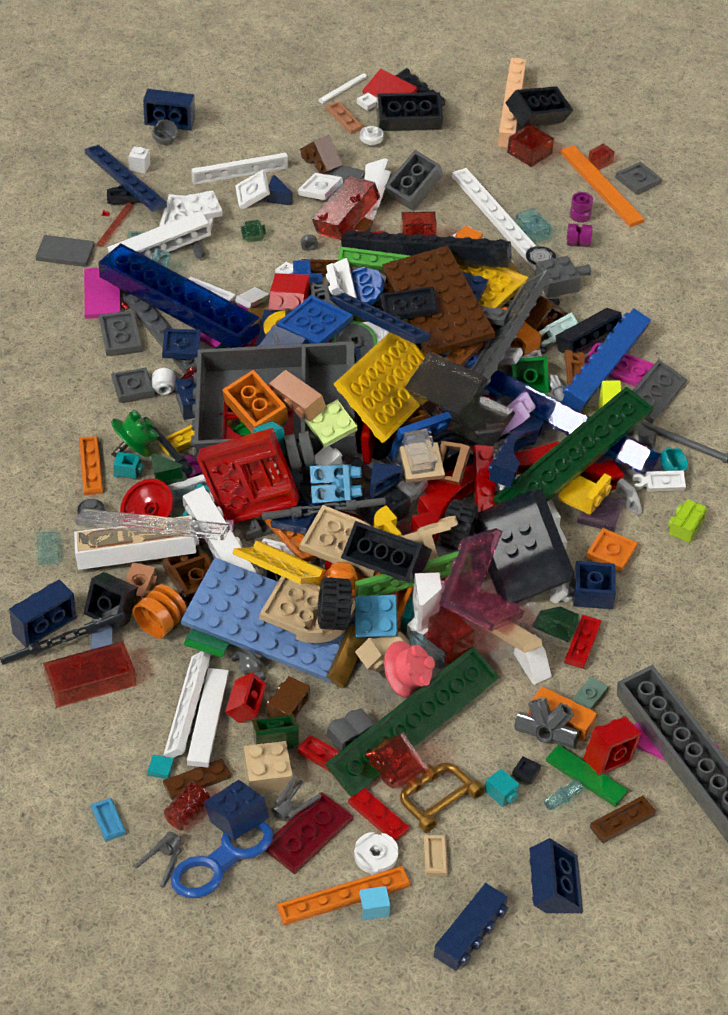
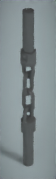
[262,497,386,520]

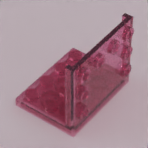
[439,528,525,631]

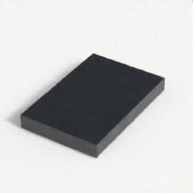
[381,286,438,320]

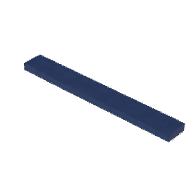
[85,144,167,212]
[330,293,430,345]

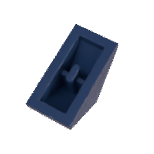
[267,175,293,206]
[370,463,403,498]

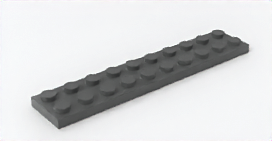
[458,270,552,394]

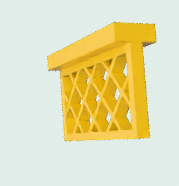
[232,541,326,586]

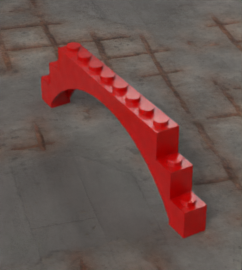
[410,441,624,542]

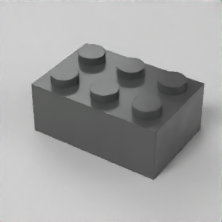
[385,150,444,211]

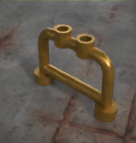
[400,763,486,833]

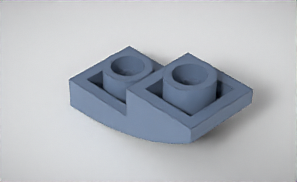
[90,620,112,654]

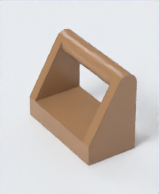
[436,441,471,486]

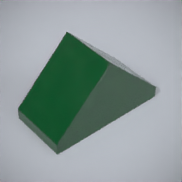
[151,453,187,485]

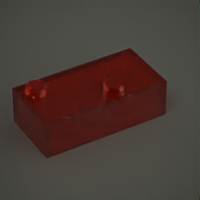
[312,176,380,240]
[43,641,136,708]

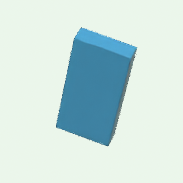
[91,798,126,842]

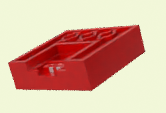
[197,428,300,523]

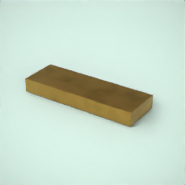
[326,625,366,688]

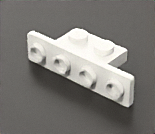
[326,258,356,313]

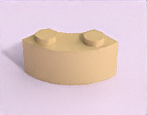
[355,631,413,672]

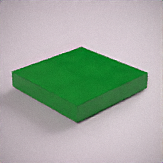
[183,629,230,658]

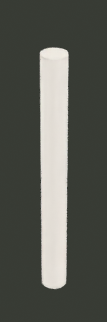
[319,73,367,104]

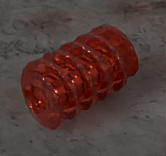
[163,783,211,831]

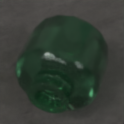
[241,220,266,242]

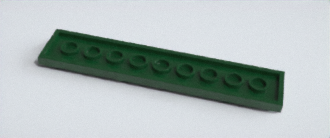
[493,386,654,505]
[324,646,500,797]

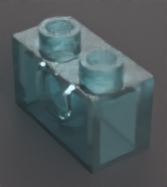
[515,208,552,244]

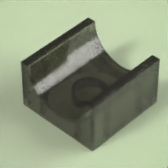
[404,351,515,446]

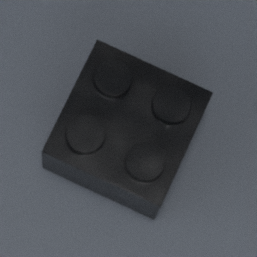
[83,572,138,630]

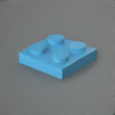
[355,595,398,638]

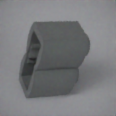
[327,708,375,751]

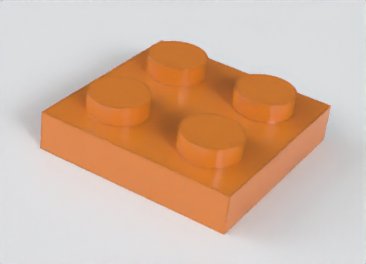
[586,528,638,573]

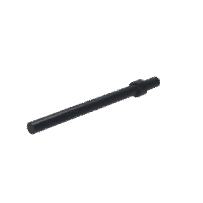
[143,417,193,474]

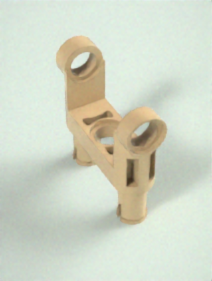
[401,516,471,580]

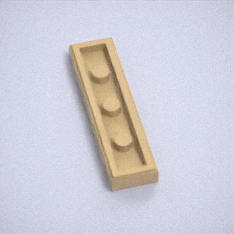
[486,617,542,653]

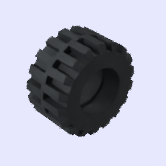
[440,499,478,551]
[317,577,352,631]

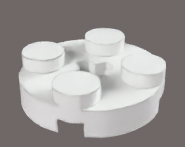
[354,832,398,875]

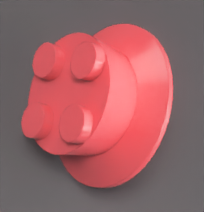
[379,641,435,699]

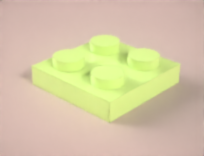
[305,399,358,448]

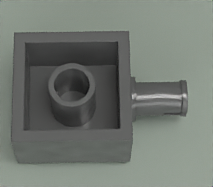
[534,256,592,298]

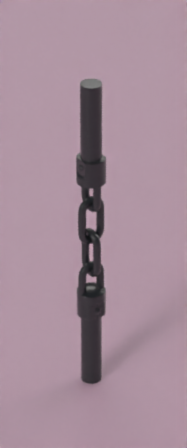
[0,612,126,665]

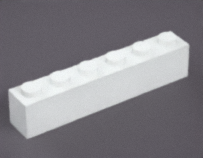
[107,211,211,270]
[183,486,261,575]

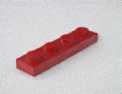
[473,445,496,512]

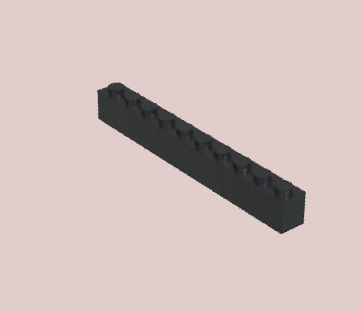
[341,230,512,268]

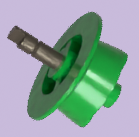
[111,409,159,458]

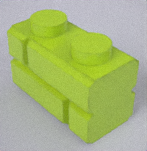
[668,499,707,543]

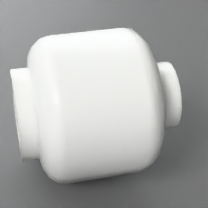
[152,368,176,395]

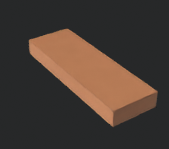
[326,101,364,134]

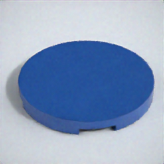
[351,267,384,306]

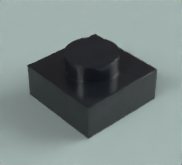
[512,756,541,785]

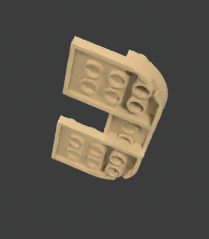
[259,505,377,643]

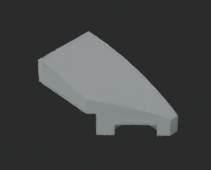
[615,479,642,516]

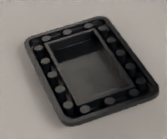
[475,489,574,606]

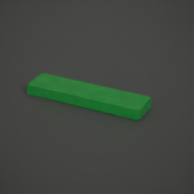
[546,744,628,807]

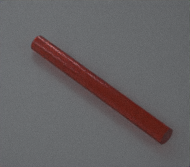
[97,202,133,247]

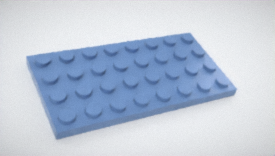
[181,558,356,683]

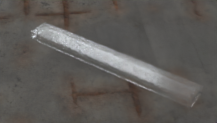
[76,509,230,540]

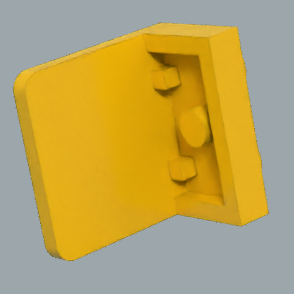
[558,473,612,515]

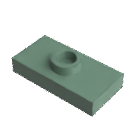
[572,677,608,710]

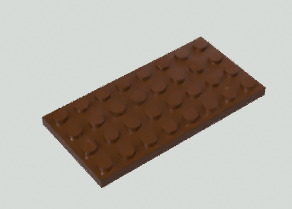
[382,246,495,357]

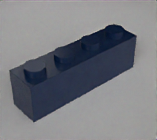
[433,882,508,971]

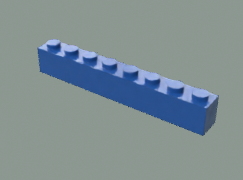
[562,308,651,413]

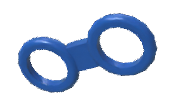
[171,821,273,899]

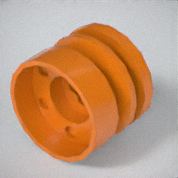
[132,584,187,639]

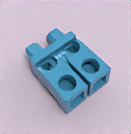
[310,464,363,503]

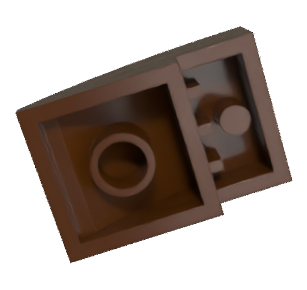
[162,545,212,598]

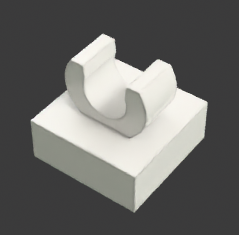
[550,582,573,603]

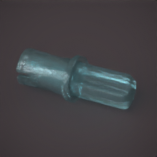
[544,780,582,810]

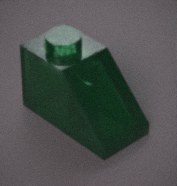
[532,606,579,643]

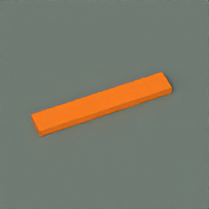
[277,866,411,926]

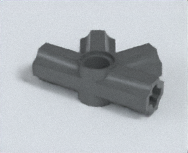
[514,697,580,749]

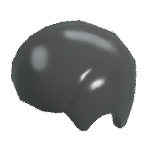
[152,120,177,145]

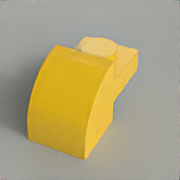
[373,506,402,537]

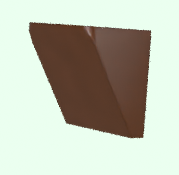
[349,215,374,232]

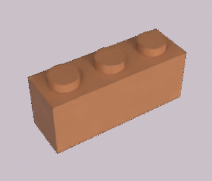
[269,370,327,422]

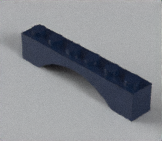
[488,416,544,488]

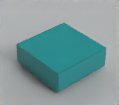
[147,755,174,779]

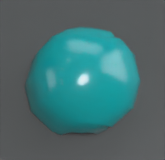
[660,447,688,471]

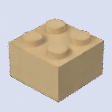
[243,741,292,794]

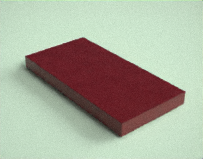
[265,792,354,874]

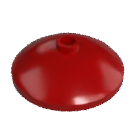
[120,479,174,525]

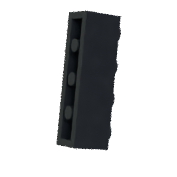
[555,308,622,353]

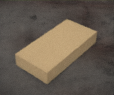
[423,835,448,876]

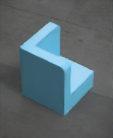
[360,886,390,920]

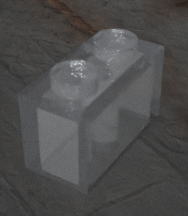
[403,429,438,475]

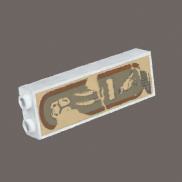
[74,515,199,570]

